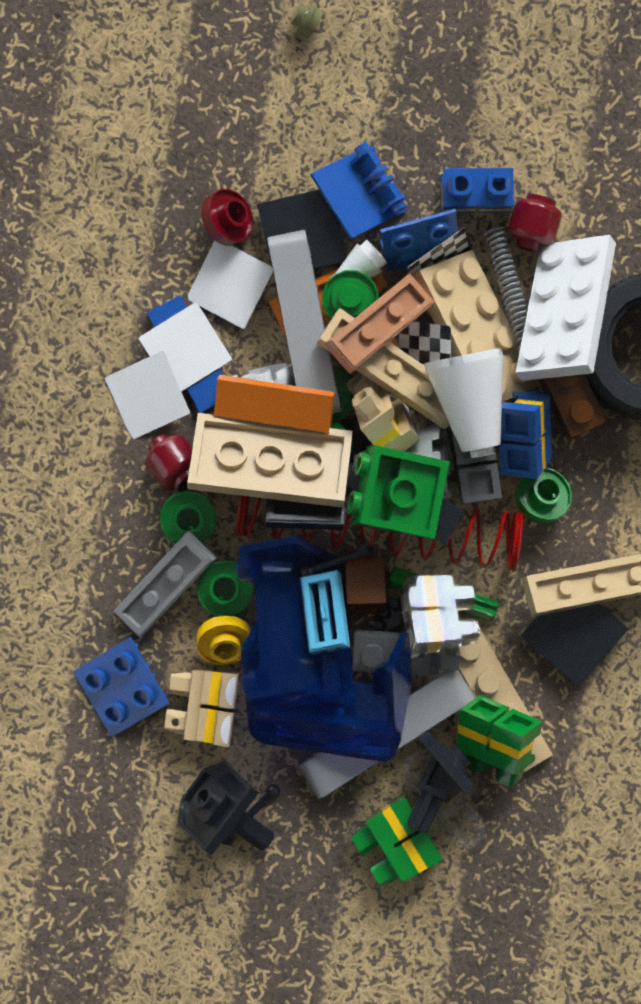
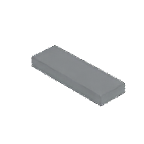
[113,531,217,638]

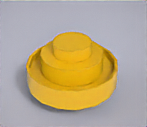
[196,615,253,665]

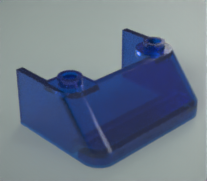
[241,613,412,761]

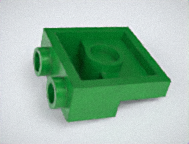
[347,445,450,539]

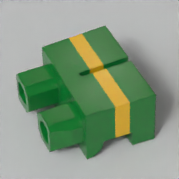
[456,695,543,787]
[351,794,443,886]

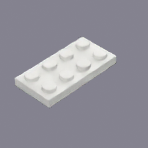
[516,235,616,381]

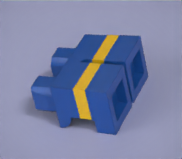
[440,168,514,213]
[499,391,552,479]

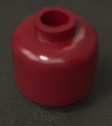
[507,193,562,253]
[145,435,193,492]

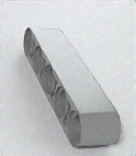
[267,230,342,413]
[297,670,476,799]

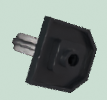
[408,730,485,834]
[178,762,275,855]

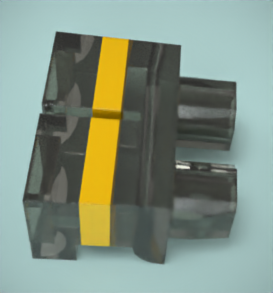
[400,575,480,659]

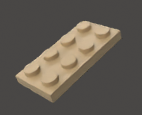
[412,250,540,402]
[187,413,353,508]

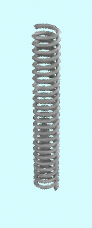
[482,226,528,356]

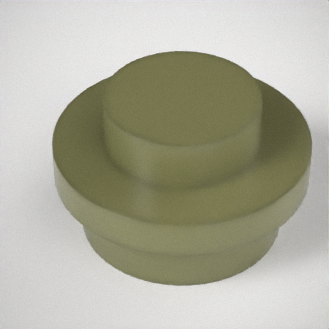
[290,1,323,38]

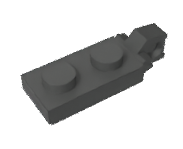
[352,630,460,676]

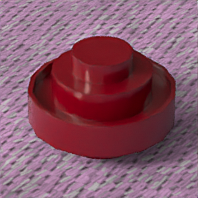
[201,189,253,246]

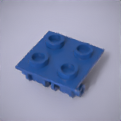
[310,142,408,239]
[379,209,458,272]
[73,637,169,737]

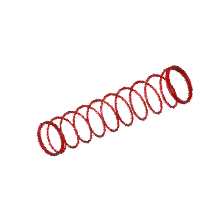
[236,495,523,572]

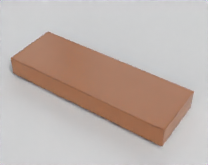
[324,273,435,374]

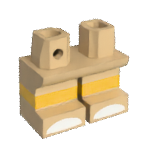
[346,373,419,451]
[164,669,240,747]

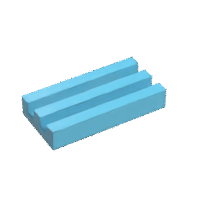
[300,570,350,655]

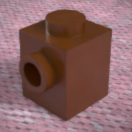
[345,555,386,615]

